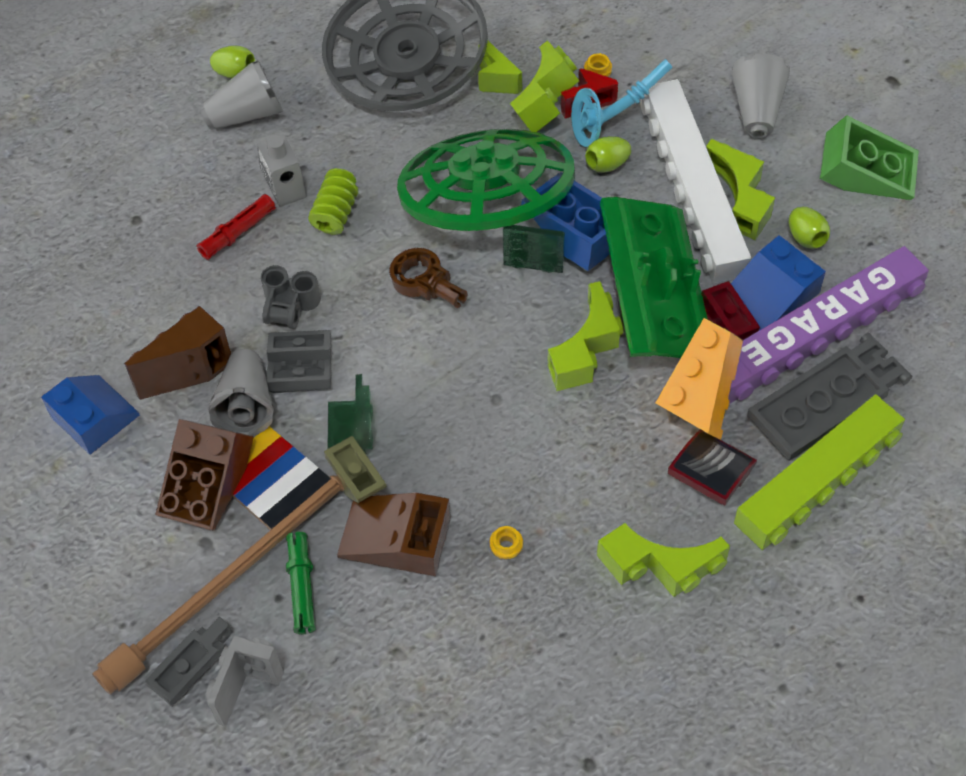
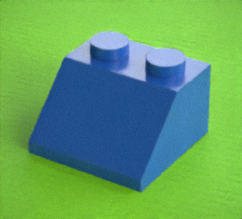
[41,375,140,455]

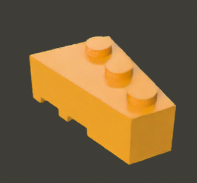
[655,318,743,440]

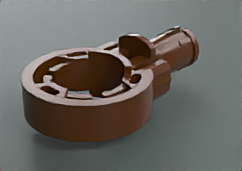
[389,248,468,308]

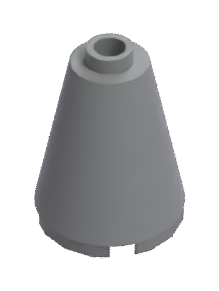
[732,53,790,138]
[200,60,283,129]
[208,349,274,436]

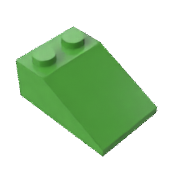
[820,115,919,200]

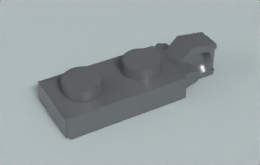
[145,616,233,707]

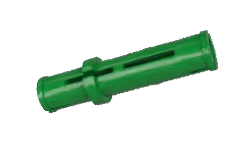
[286,531,316,635]

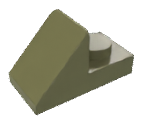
[324,436,387,503]

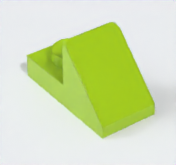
[478,41,522,94]

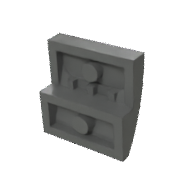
[266,330,331,392]

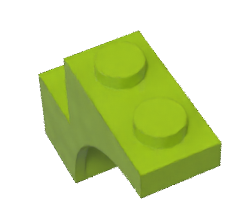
[510,40,579,132]
[706,139,775,241]
[547,281,623,391]
[597,523,730,597]

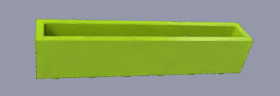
[734,394,905,551]

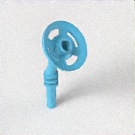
[571,59,673,147]

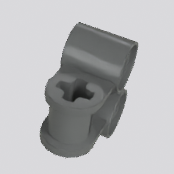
[261,265,321,329]

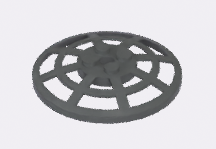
[322,0,488,111]

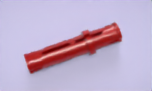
[196,194,276,260]

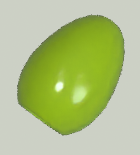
[210,45,255,79]
[585,136,631,173]
[789,206,830,249]

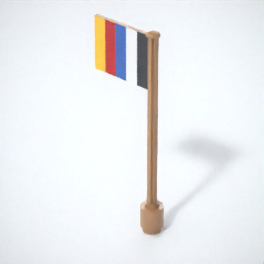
[92,426,344,695]

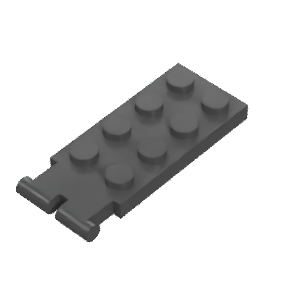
[747,332,913,461]

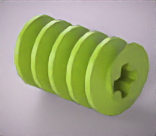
[308,168,359,235]

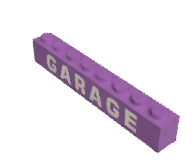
[728,246,929,404]

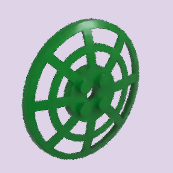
[397,129,575,231]

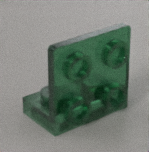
[503,225,566,273]
[327,374,373,456]

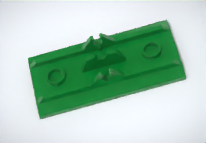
[600,197,708,358]

